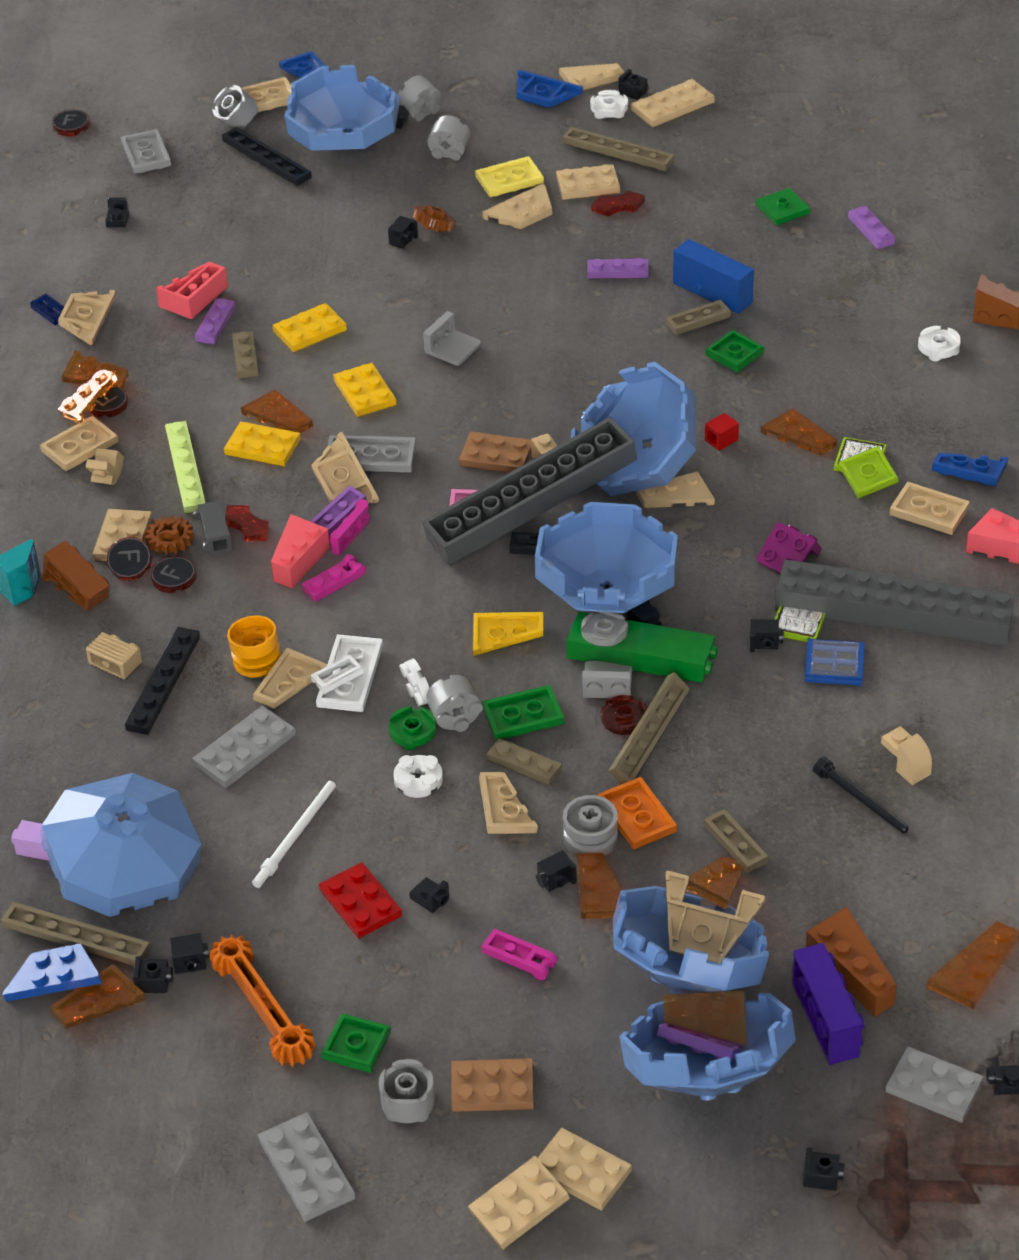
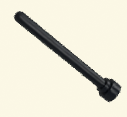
[813,756,909,833]

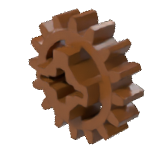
[412,204,455,232]
[145,515,194,555]

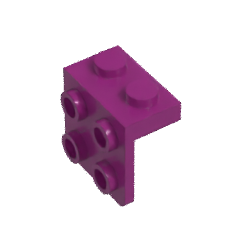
[756,522,822,574]

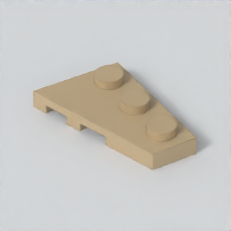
[253,648,327,709]

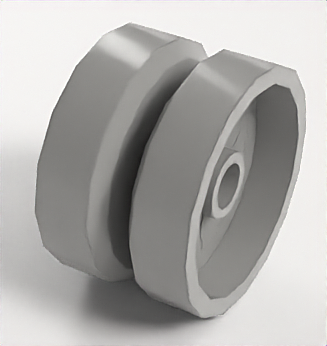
[563,795,618,859]

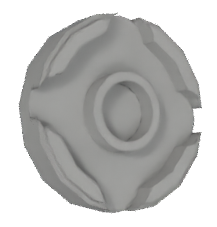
[581,612,628,647]

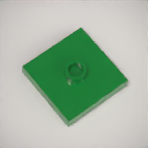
[756,188,810,225]
[705,330,765,373]
[321,1013,391,1073]

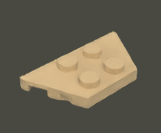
[482,184,552,229]
[59,290,116,345]
[311,432,379,504]

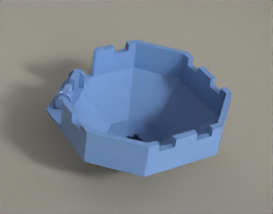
[284,65,401,150]
[571,362,696,496]
[535,502,678,613]
[42,773,201,917]
[613,886,769,996]
[620,992,796,1100]

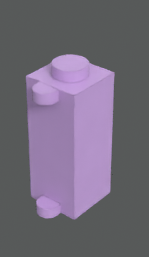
[11,820,49,861]

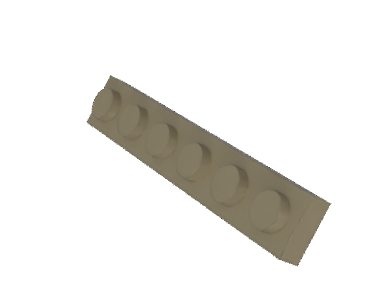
[562,127,674,171]
[608,672,690,784]
[1,902,151,966]

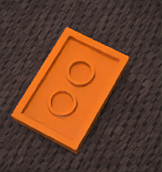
[597,777,677,850]

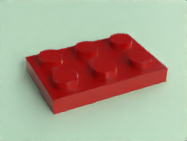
[319,862,402,939]

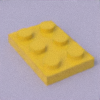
[272,303,347,352]
[333,363,396,417]
[224,421,301,467]

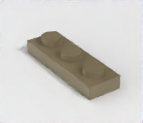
[666,300,731,335]
[232,331,259,379]
[487,738,562,786]
[704,809,768,873]

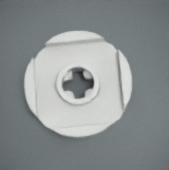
[590,90,628,119]
[918,326,960,361]
[399,658,430,707]
[394,755,443,798]

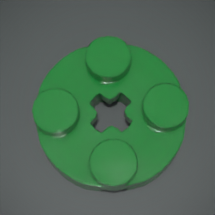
[388,706,437,751]

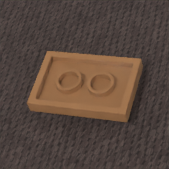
[459,431,531,473]
[451,1058,534,1112]

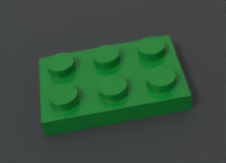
[482,685,565,741]

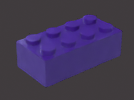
[792,943,865,1065]

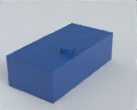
[673,239,754,314]

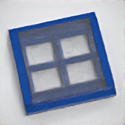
[805,639,865,686]

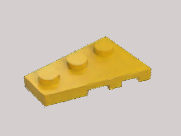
[473,612,544,656]

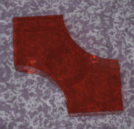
[591,191,645,217]
[225,505,269,541]

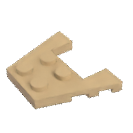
[666,871,765,964]

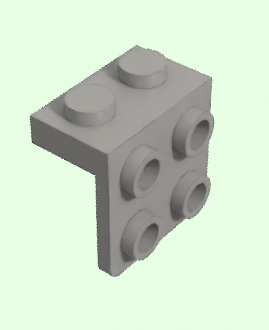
[423,311,481,366]
[582,661,632,699]

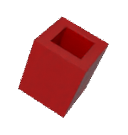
[705,413,739,451]

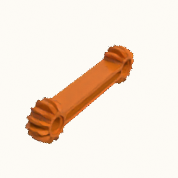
[209,934,316,1068]

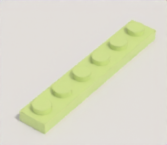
[165,421,205,513]

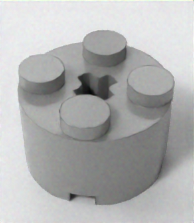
[398,75,441,121]
[213,85,259,130]
[427,115,471,161]
[427,675,482,732]
[379,1059,435,1123]

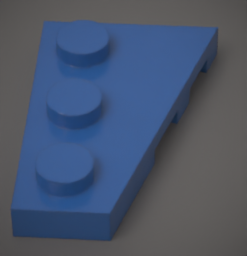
[279,51,326,78]
[932,453,1009,486]

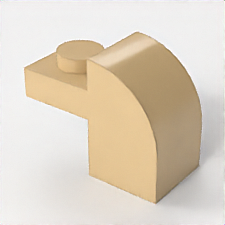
[86,448,124,485]
[881,726,932,785]

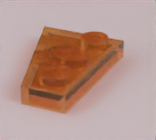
[61,350,129,389]
[57,369,117,423]
[241,390,313,433]
[761,408,837,456]
[577,853,622,919]
[687,856,744,909]
[49,964,145,1029]
[663,991,747,1046]

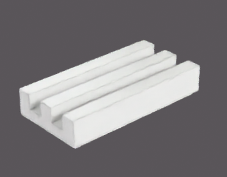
[311,655,364,694]

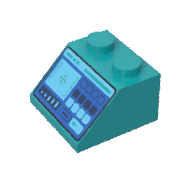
[0,539,41,606]

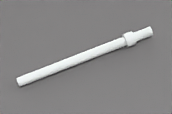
[252,781,336,888]

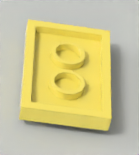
[475,156,544,197]

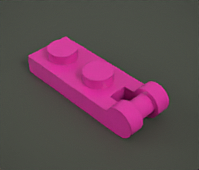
[330,499,370,556]
[301,554,366,602]
[481,928,558,981]

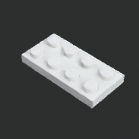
[316,634,383,712]

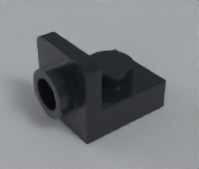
[105,197,129,227]
[409,877,450,913]
[986,1057,1019,1095]

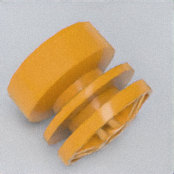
[227,615,282,678]

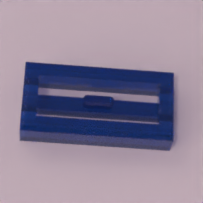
[30,294,64,325]

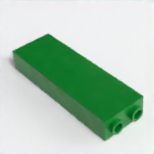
[566,611,718,683]

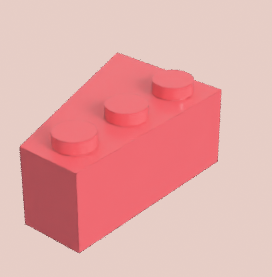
[156,262,228,320]
[966,508,1019,564]
[271,514,330,589]

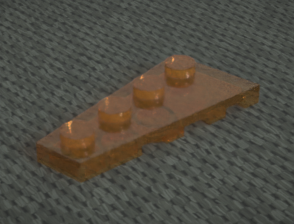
[926,921,1019,1009]

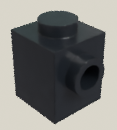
[170,933,210,974]

